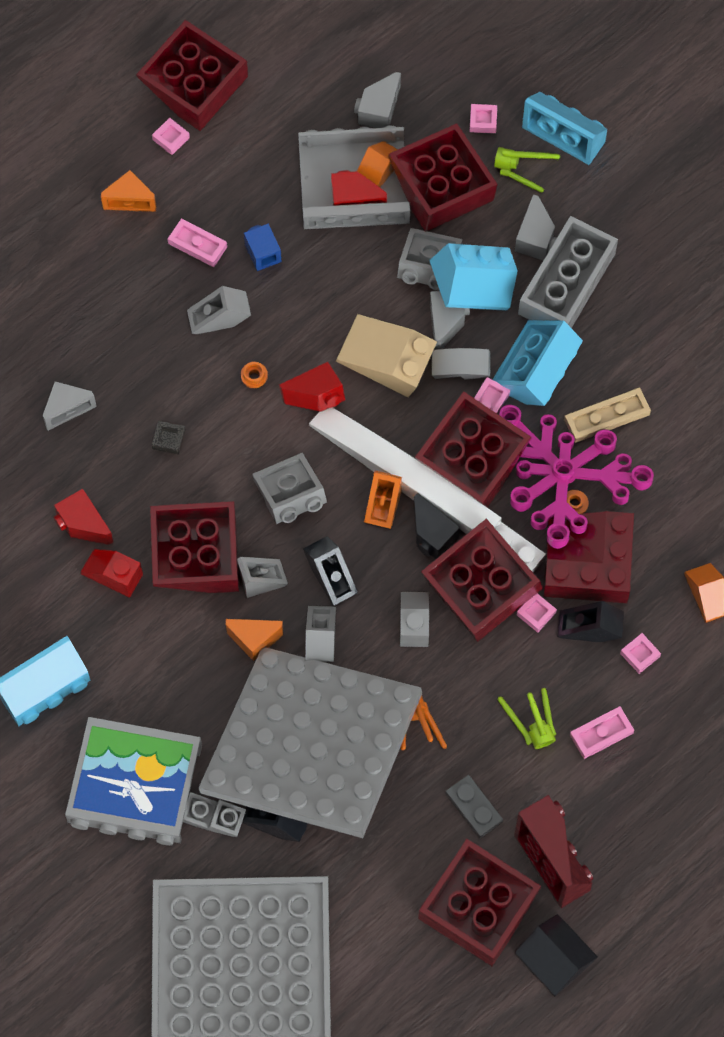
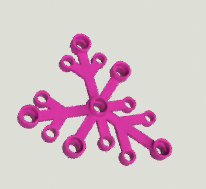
[499,405,654,549]

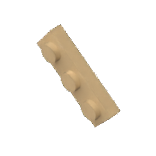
[564,388,651,443]

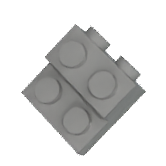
[397,228,462,290]
[252,453,327,524]

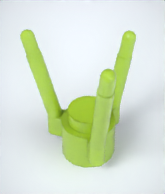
[494,147,560,193]
[498,688,557,749]

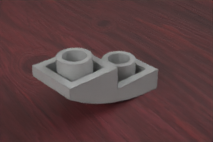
[432,348,490,380]
[183,792,246,837]

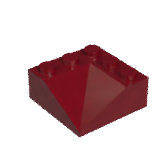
[136,20,248,131]
[388,123,498,232]
[415,391,531,507]
[150,501,239,593]
[543,511,634,603]
[421,518,543,642]
[514,795,593,908]
[418,839,541,966]

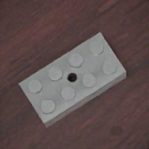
[518,216,618,328]

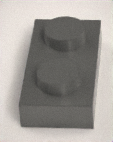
[445,775,503,839]

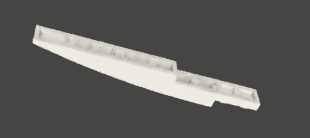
[309,408,546,572]

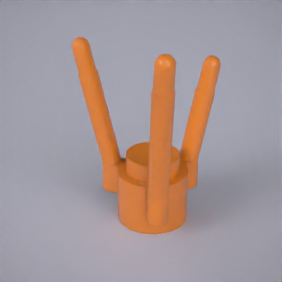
[400,695,447,750]

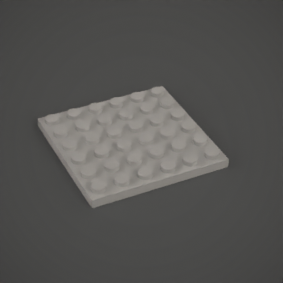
[199,647,422,838]
[152,876,331,1037]

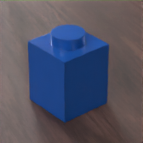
[244,223,282,271]

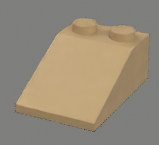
[336,314,437,397]

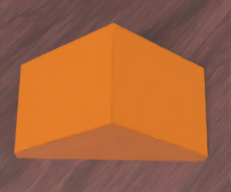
[357,141,398,187]
[101,170,156,212]
[364,470,402,529]
[684,563,724,623]
[226,619,283,661]

